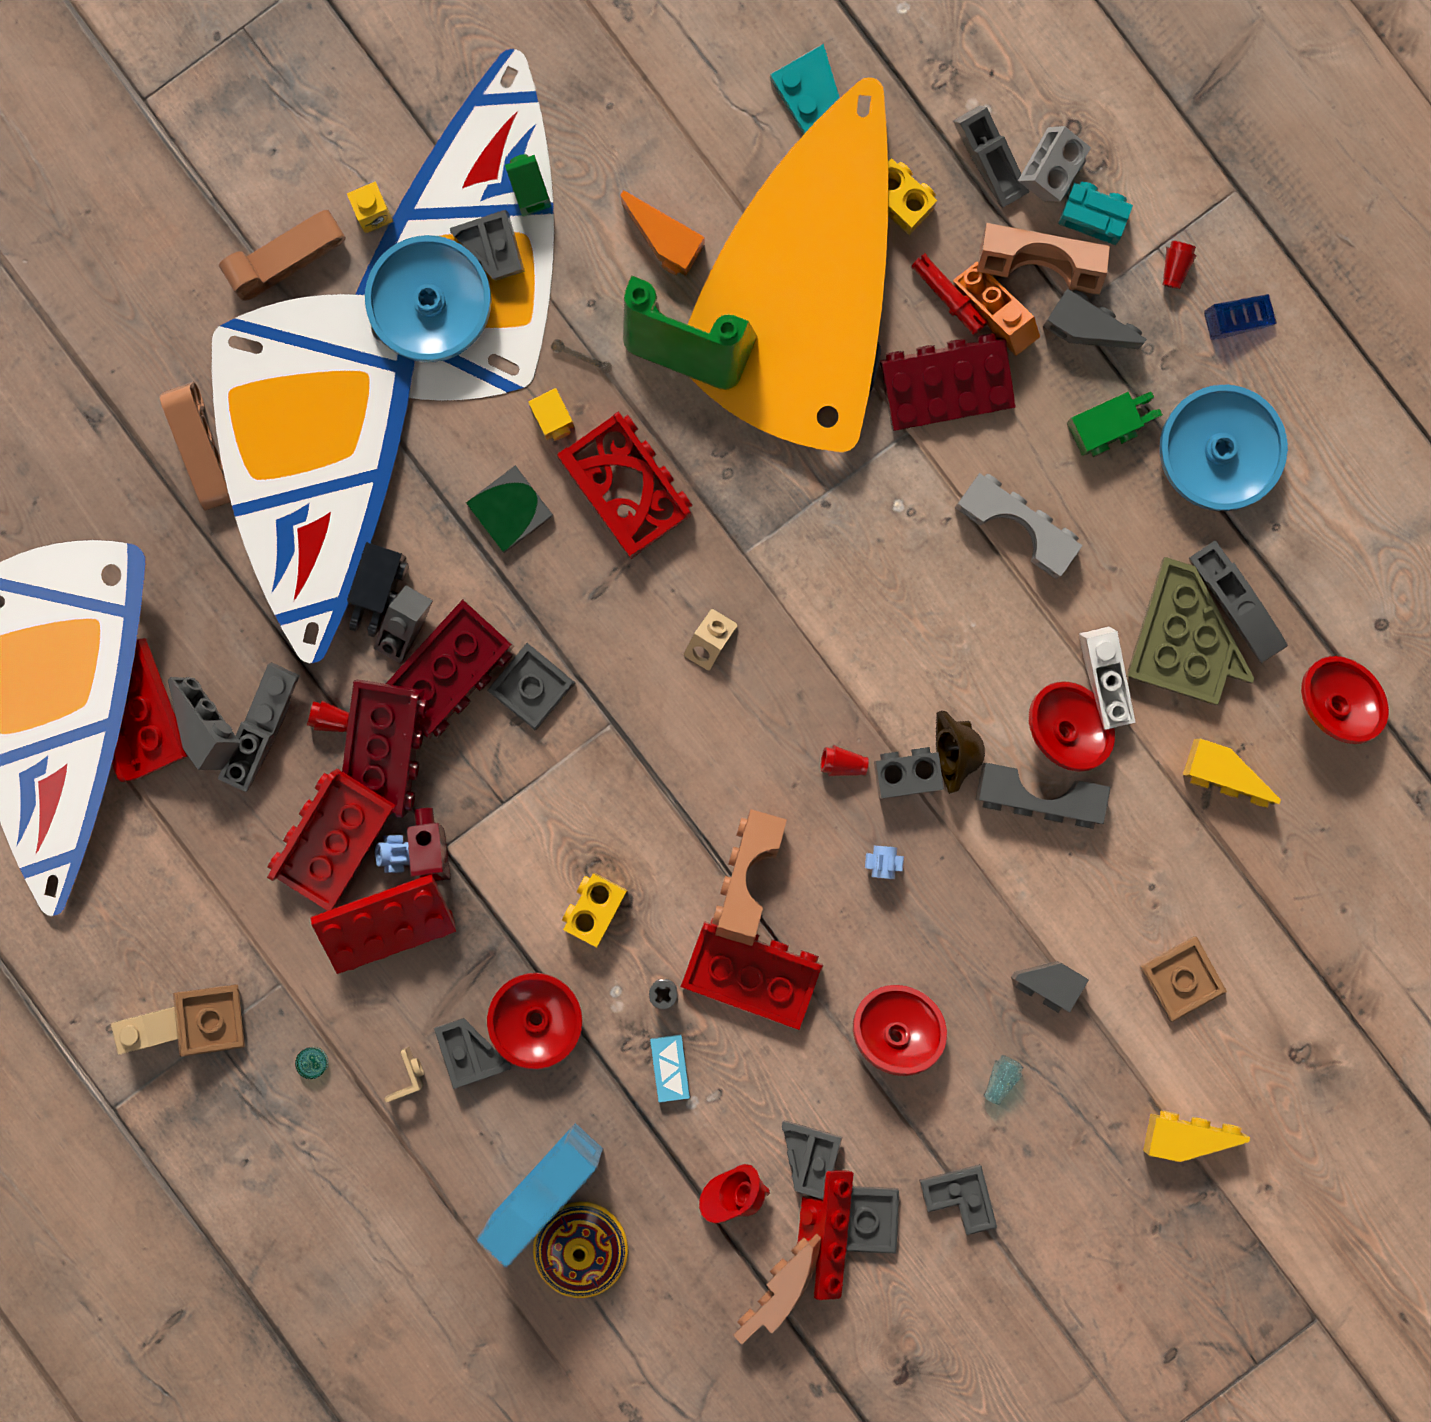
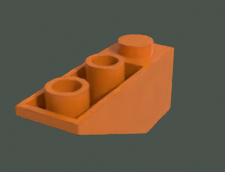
[953,262,1040,356]

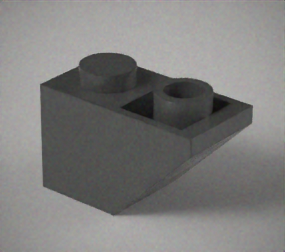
[374,585,433,664]
[1011,961,1089,1013]

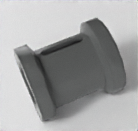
[649,979,677,1009]

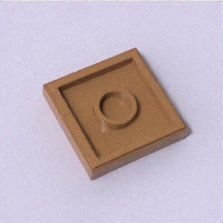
[1140,936,1227,1022]
[173,984,245,1057]

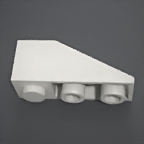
[1079,627,1136,730]

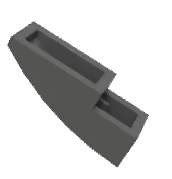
[953,105,1030,208]

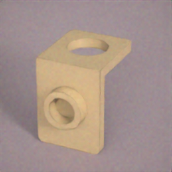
[684,609,737,671]
[384,1046,424,1102]

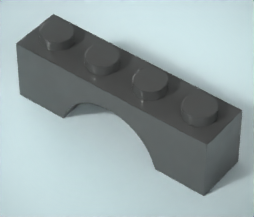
[976,763,1111,829]

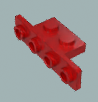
[797,1170,854,1300]

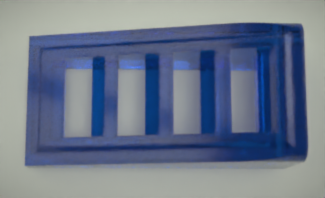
[1204,294,1277,340]

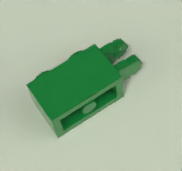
[1067,391,1163,457]

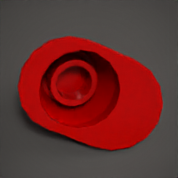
[699,1164,770,1224]

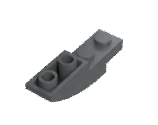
[1189,540,1288,664]
[218,662,300,792]

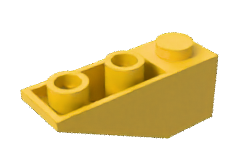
[1183,738,1281,808]
[1143,1110,1250,1162]

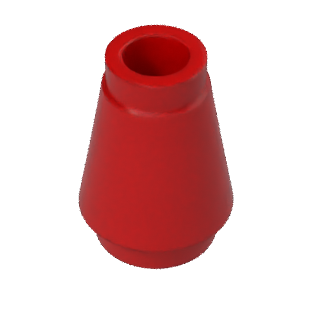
[1162,241,1197,289]
[307,700,349,732]
[820,745,869,776]

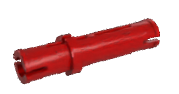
[911,253,988,336]

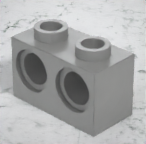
[1018,126,1091,201]

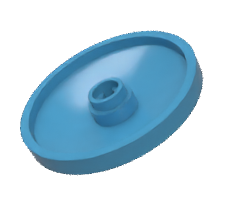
[365,235,492,362]
[1159,385,1288,511]

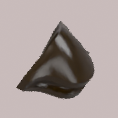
[936,711,985,794]

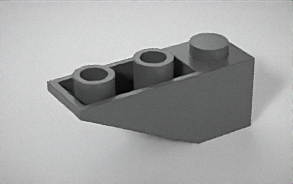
[1043,289,1147,349]
[168,677,241,770]

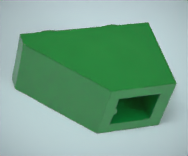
[505,154,552,217]

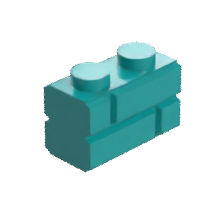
[1058,182,1133,246]

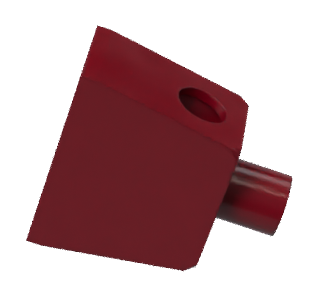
[407,808,451,881]

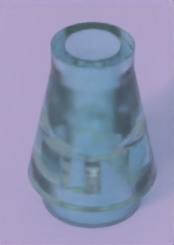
[983,1055,1024,1105]

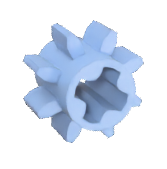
[375,835,410,873]
[865,845,904,879]

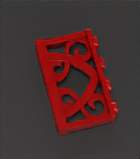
[557,411,693,559]

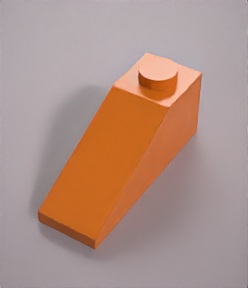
[620,190,705,276]

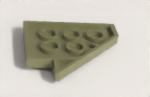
[1126,557,1254,705]

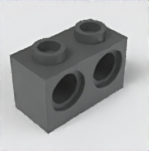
[874,747,944,799]

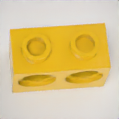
[888,158,938,235]
[562,873,627,948]

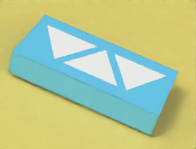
[650,1034,690,1102]

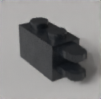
[347,542,408,638]

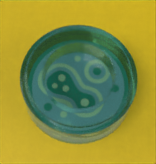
[295,1046,328,1079]

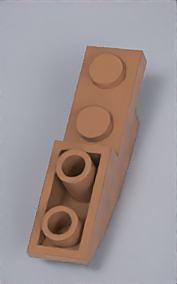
[733,1234,821,1344]

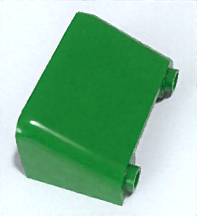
[623,275,757,390]

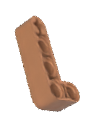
[219,210,346,301]
[160,382,231,511]

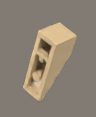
[111,1007,178,1055]

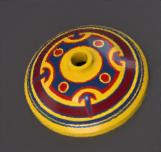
[533,1202,628,1298]

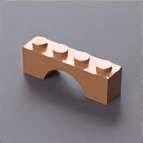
[977,223,1110,295]
[712,809,787,946]

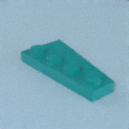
[770,44,840,135]

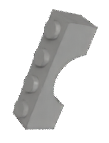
[955,473,1083,579]

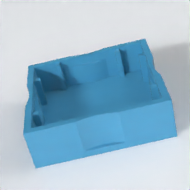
[477,1123,603,1267]

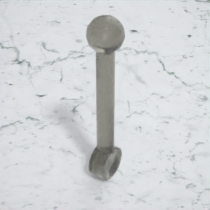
[551,339,612,373]

